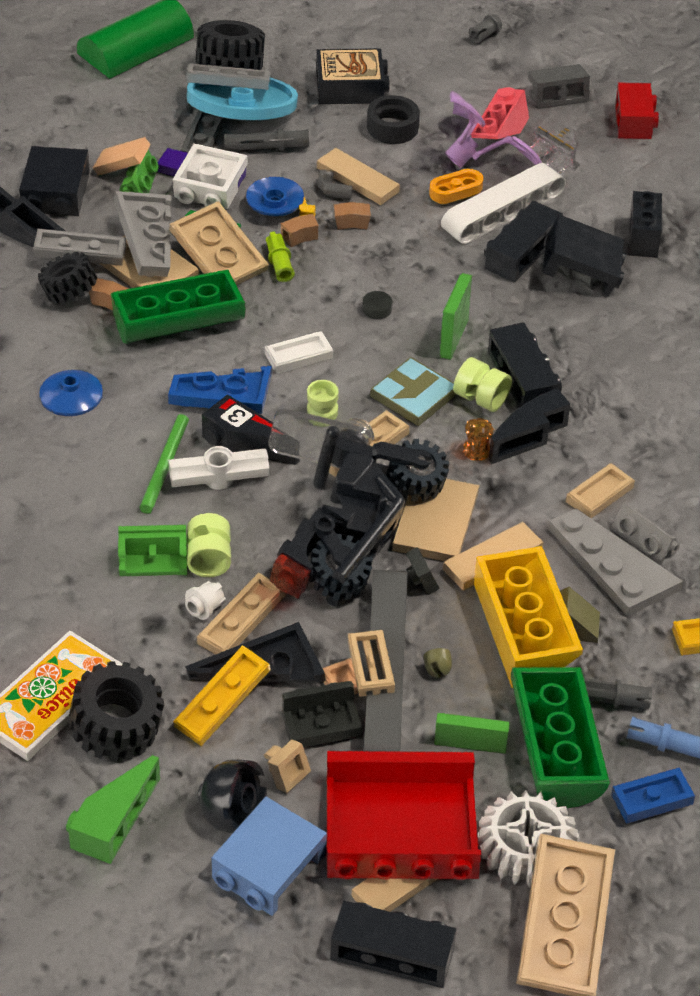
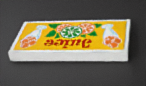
[0,631,122,761]

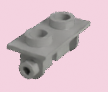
[611,502,680,566]

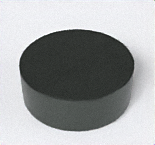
[362,291,393,319]

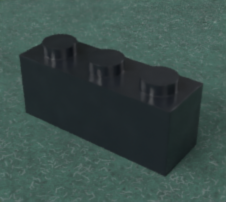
[484,200,563,283]
[488,322,562,408]
[330,900,457,988]

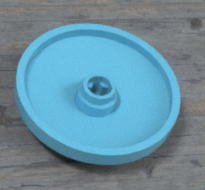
[186,78,298,120]

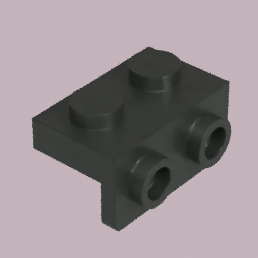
[282,681,362,747]

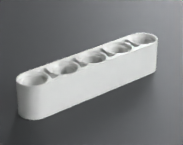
[441,163,566,244]

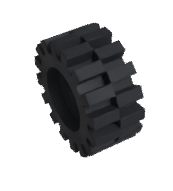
[38,252,97,304]

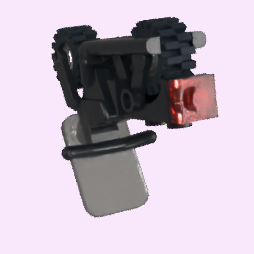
[268,409,449,606]

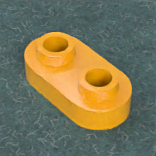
[429,169,483,204]

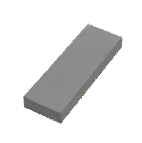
[186,64,270,90]
[33,229,127,265]

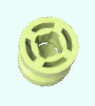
[307,380,339,424]

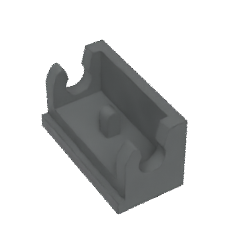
[528,64,590,109]

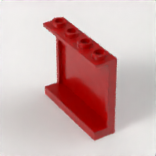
[327,751,481,880]

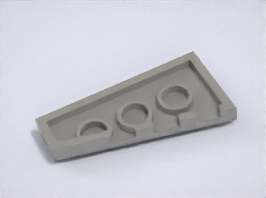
[113,191,171,277]
[548,508,683,616]

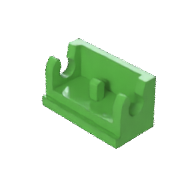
[118,525,187,576]

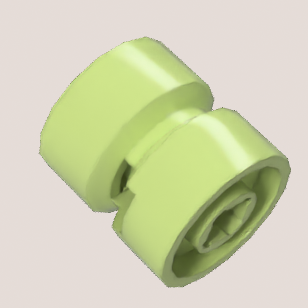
[453,357,512,412]
[187,513,231,577]

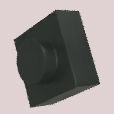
[406,547,440,595]

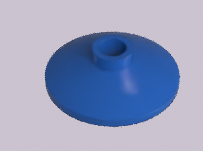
[246,177,304,216]
[39,370,103,416]

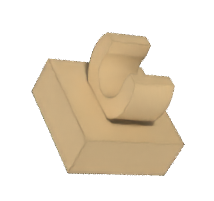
[264,740,311,793]

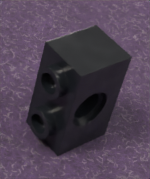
[628,191,662,258]

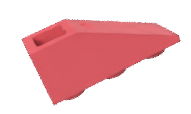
[471,87,529,139]

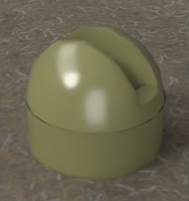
[423,648,452,678]

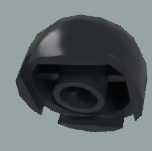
[198,759,267,834]

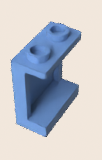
[211,797,327,916]

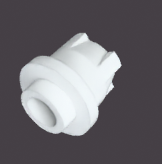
[185,581,226,620]

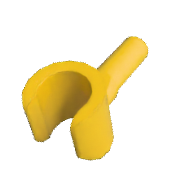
[299,196,316,216]

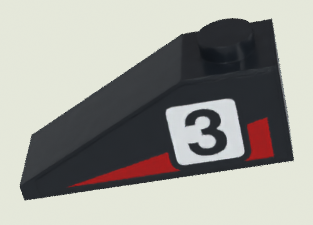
[202,394,300,465]

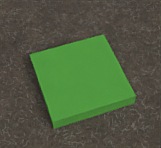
[440,273,472,360]

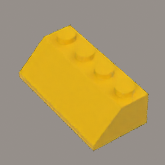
[474,546,583,688]

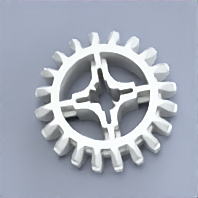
[477,790,579,888]

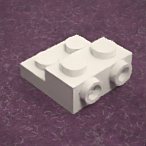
[172,144,248,209]

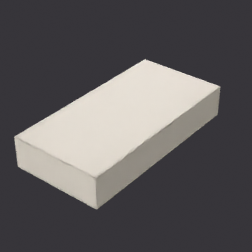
[265,331,333,374]

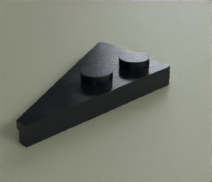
[185,622,326,683]

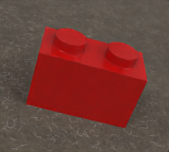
[615,82,659,139]

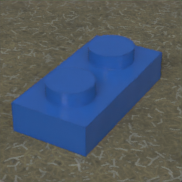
[611,767,695,824]

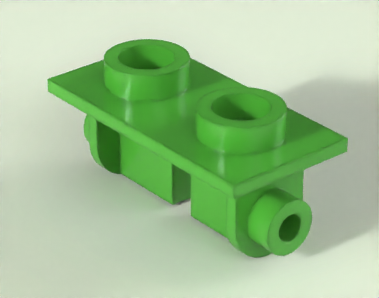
[119,149,158,193]

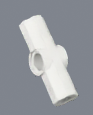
[168,446,269,490]

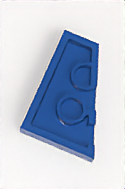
[168,366,272,414]

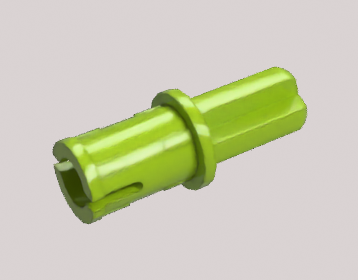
[266,231,295,282]

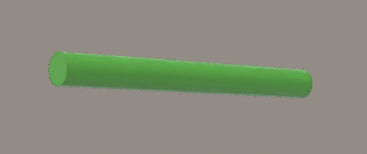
[139,414,189,514]

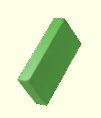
[434,713,509,754]

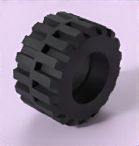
[195,20,265,70]
[69,661,164,761]

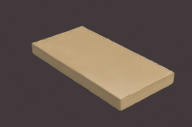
[516,834,615,996]

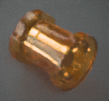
[463,418,494,461]

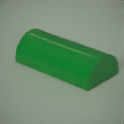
[77,0,194,79]
[111,270,246,344]
[511,667,610,808]

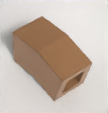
[334,202,371,230]
[281,214,318,247]
[89,278,129,310]

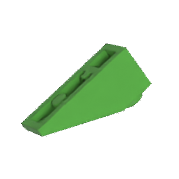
[66,755,160,864]

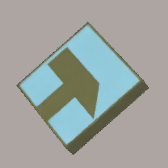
[370,357,457,426]

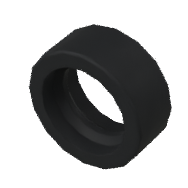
[367,95,420,144]

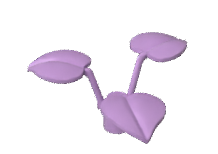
[445,91,542,168]

